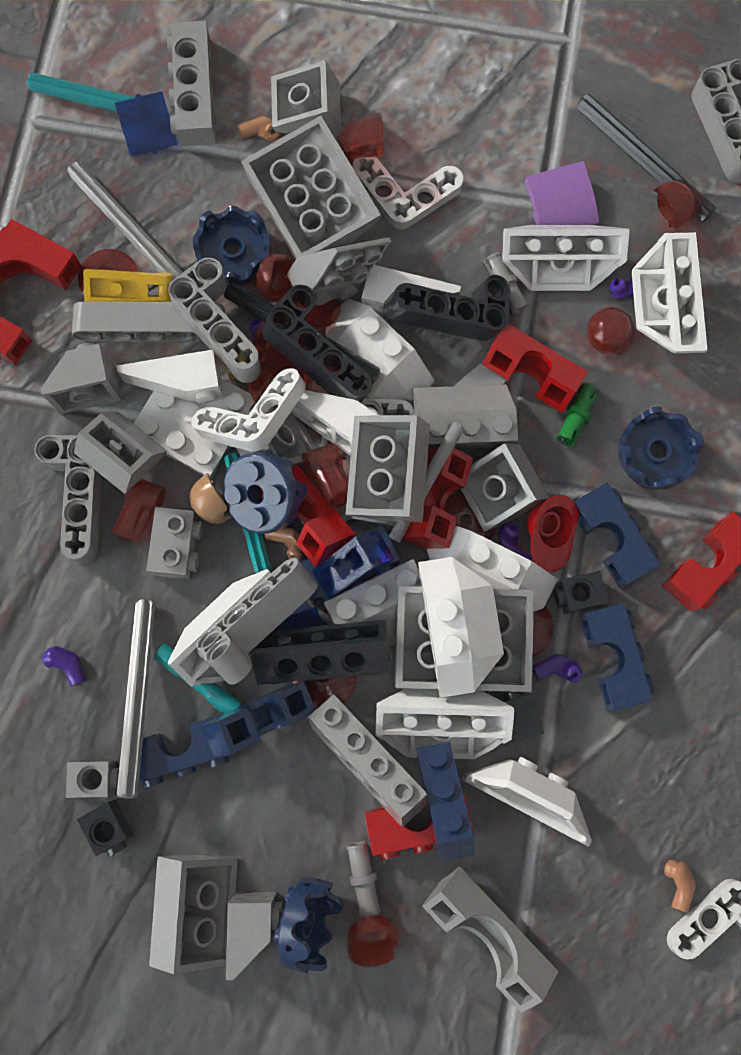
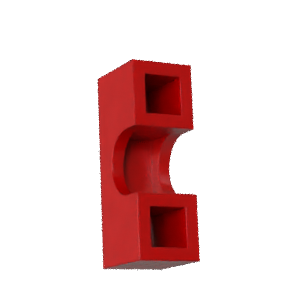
[482,324,588,413]
[402,447,473,550]
[258,465,355,567]
[662,511,741,612]
[364,791,474,860]

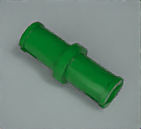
[556,383,599,447]

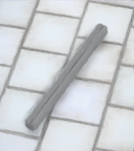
[67,161,185,296]
[117,599,155,798]

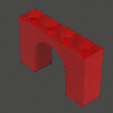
[0,219,82,366]

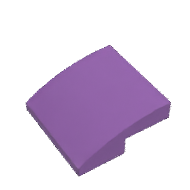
[525,161,599,226]

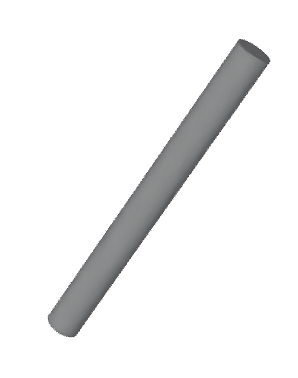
[389,422,465,542]

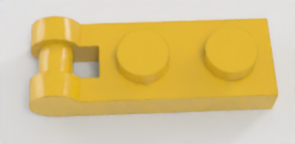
[83,269,174,302]

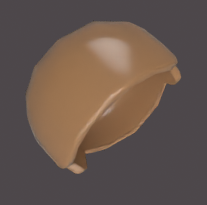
[189,473,231,524]

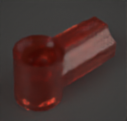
[302,443,349,508]
[111,478,166,544]

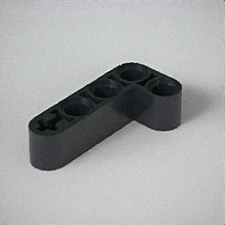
[383,274,510,341]
[262,284,373,403]

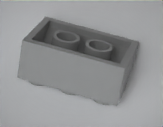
[413,384,518,449]
[346,415,430,523]
[324,559,422,647]
[149,855,238,974]

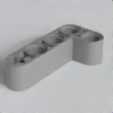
[691,58,741,184]
[169,258,261,383]
[34,435,102,564]
[197,558,318,685]

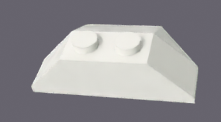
[502,225,630,291]
[632,232,708,354]
[326,299,435,404]
[427,526,558,612]
[418,557,504,698]
[168,569,284,686]
[376,688,514,759]
[462,757,592,847]

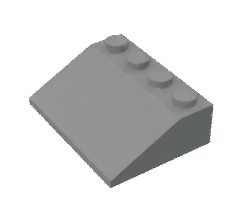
[241,116,382,260]
[395,586,534,692]

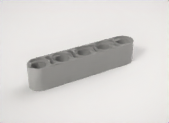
[72,302,225,342]

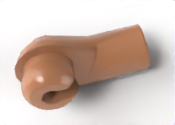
[238,116,282,142]
[265,527,305,561]
[664,859,696,913]

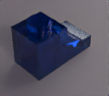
[312,530,395,599]

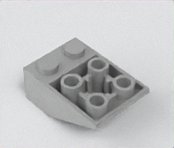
[287,237,391,306]

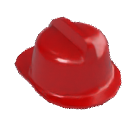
[526,495,579,572]

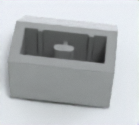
[74,411,167,494]

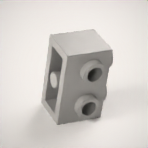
[146,507,203,580]

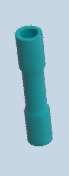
[153,643,242,714]

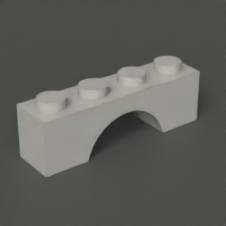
[422,866,559,1013]

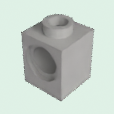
[66,761,119,798]

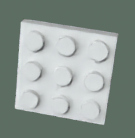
[134,354,258,480]

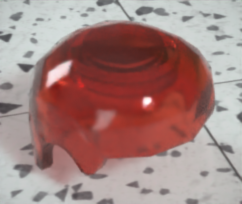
[654,181,695,229]
[256,254,296,301]
[586,307,635,355]
[347,914,400,967]

